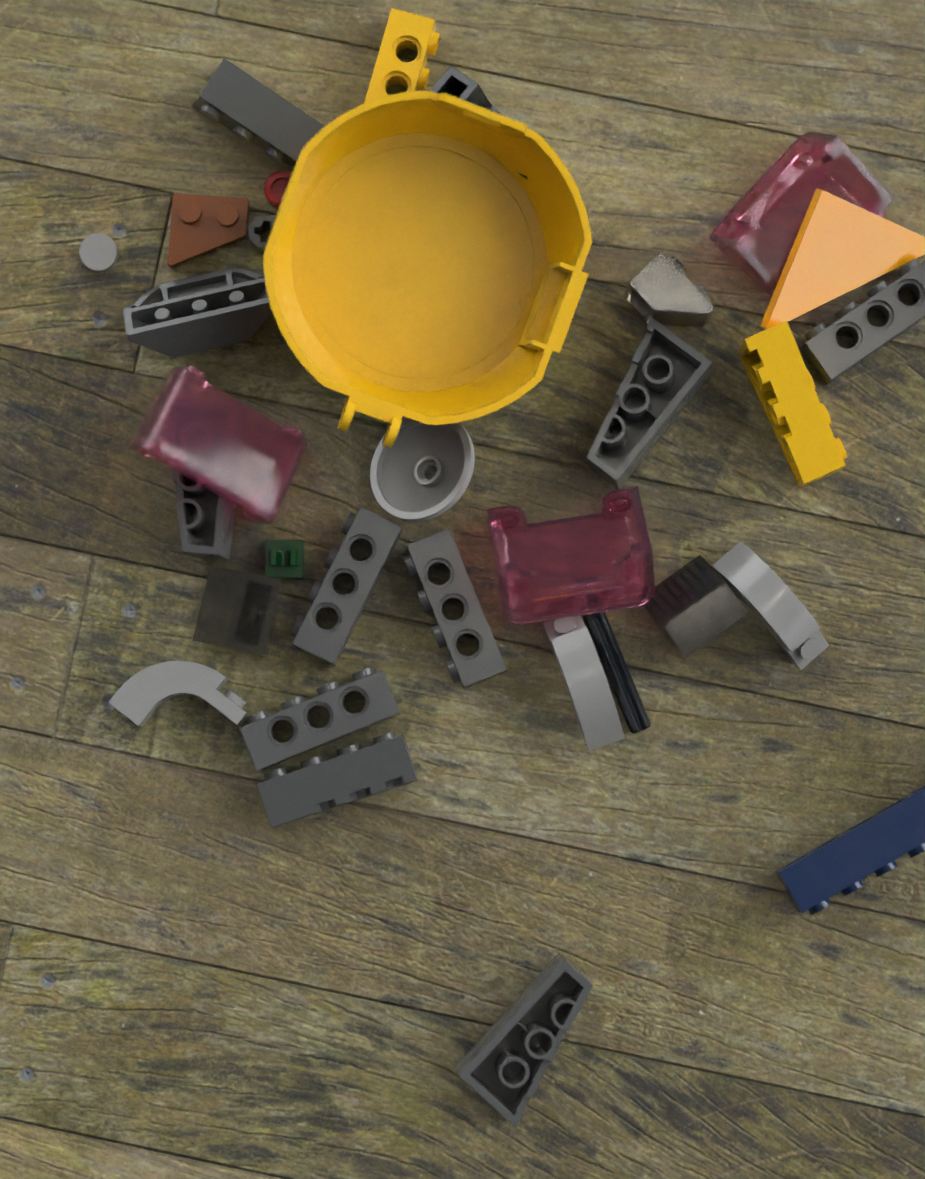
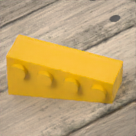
[737,321,847,489]

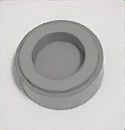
[79,233,118,273]

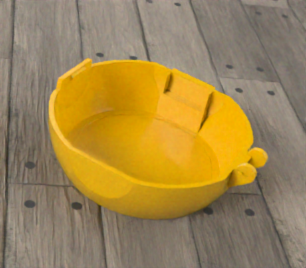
[263,91,592,449]

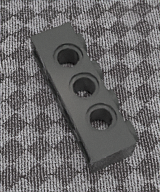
[801,259,925,385]
[290,507,403,666]
[403,528,507,689]
[240,667,401,771]

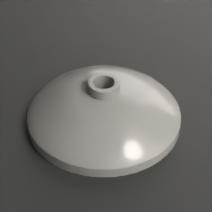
[370,418,475,522]

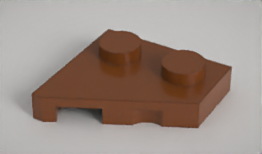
[167,193,249,268]

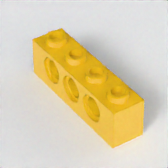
[364,8,440,103]

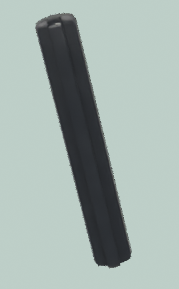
[576,589,651,733]

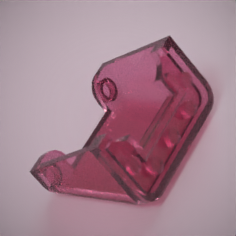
[710,131,893,297]
[128,365,307,524]
[487,486,655,624]

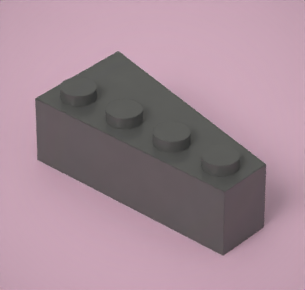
[587,318,713,490]
[162,397,246,560]
[257,731,419,828]
[455,953,593,1127]

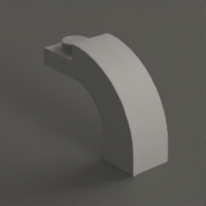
[712,541,829,670]
[543,610,625,751]
[108,661,249,727]

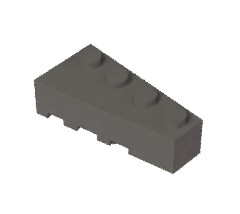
[192,58,325,168]

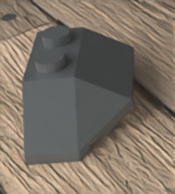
[123,268,272,358]

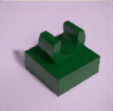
[265,540,305,579]

